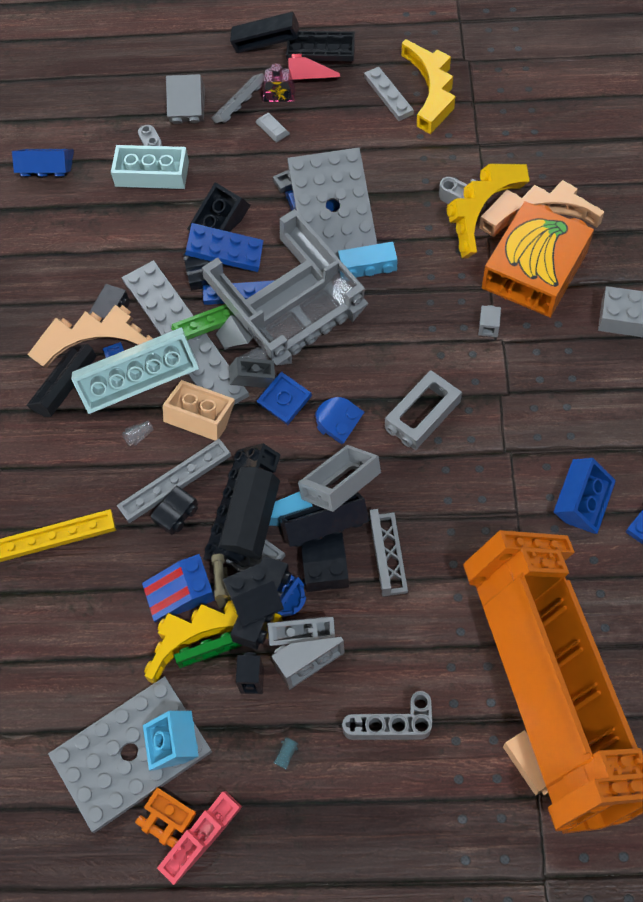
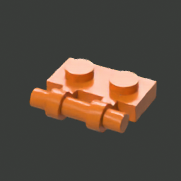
[135,787,197,848]

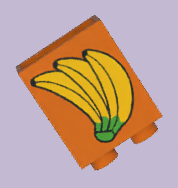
[482,201,594,318]

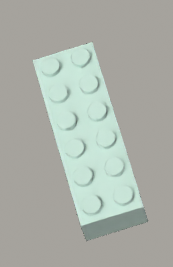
[71,327,199,414]

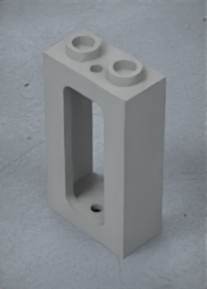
[385,370,462,450]
[298,445,381,512]

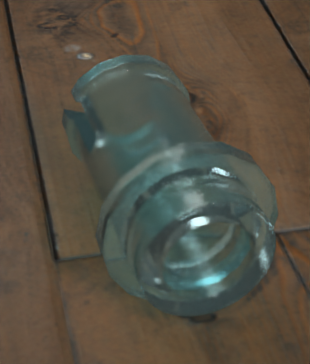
[274,738,298,769]

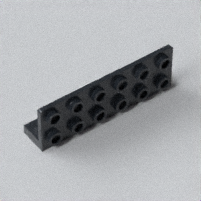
[203,443,281,567]

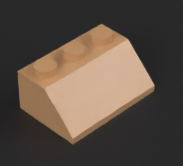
[163,380,235,441]

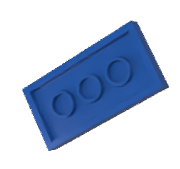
[185,223,264,272]

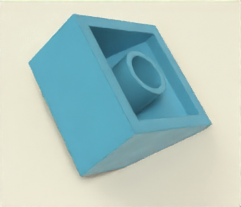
[143,711,199,771]

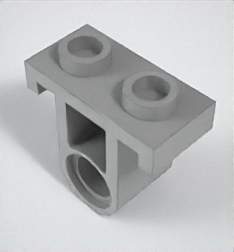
[439,177,476,204]

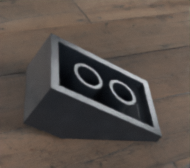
[187,182,251,232]
[302,532,349,592]

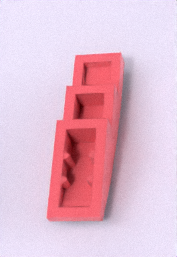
[157,791,242,885]

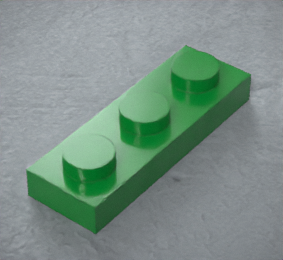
[174,632,242,668]

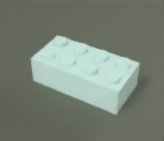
[111,145,189,189]

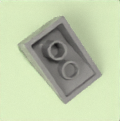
[272,637,345,690]

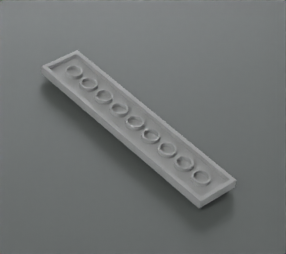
[121,260,249,405]

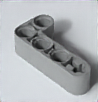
[342,691,432,740]

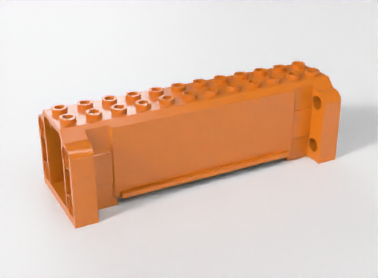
[463,530,643,834]

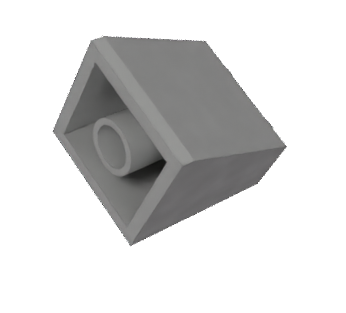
[166,74,205,124]

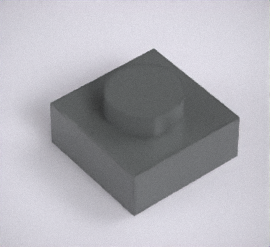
[273,170,292,193]

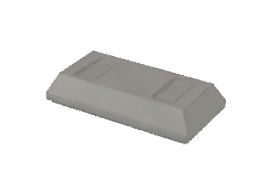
[256,112,290,143]

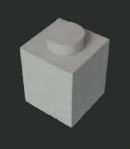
[478,305,501,337]

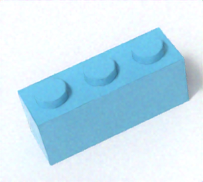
[338,242,398,280]

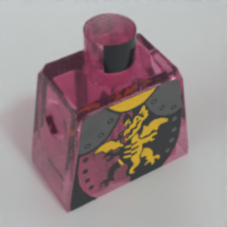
[263,63,295,102]

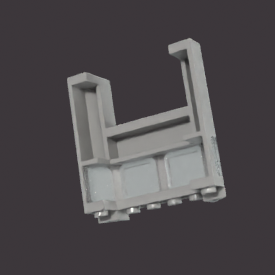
[202,209,368,365]

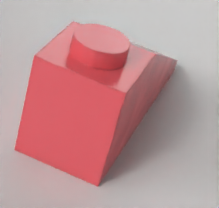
[288,54,340,80]

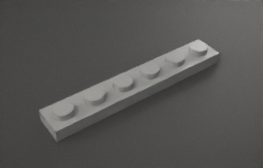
[117,439,231,523]

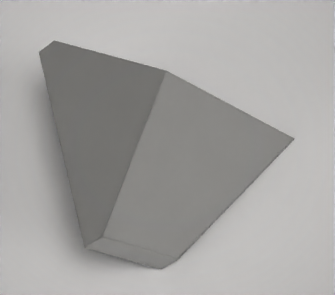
[216,315,255,350]

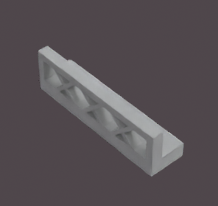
[370,509,408,596]

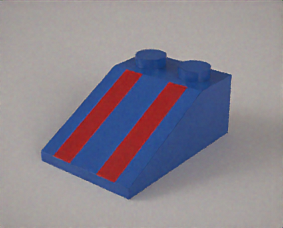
[142,554,215,622]

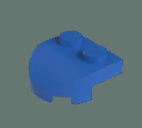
[315,397,364,445]
[277,575,306,617]

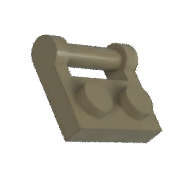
[211,554,230,608]

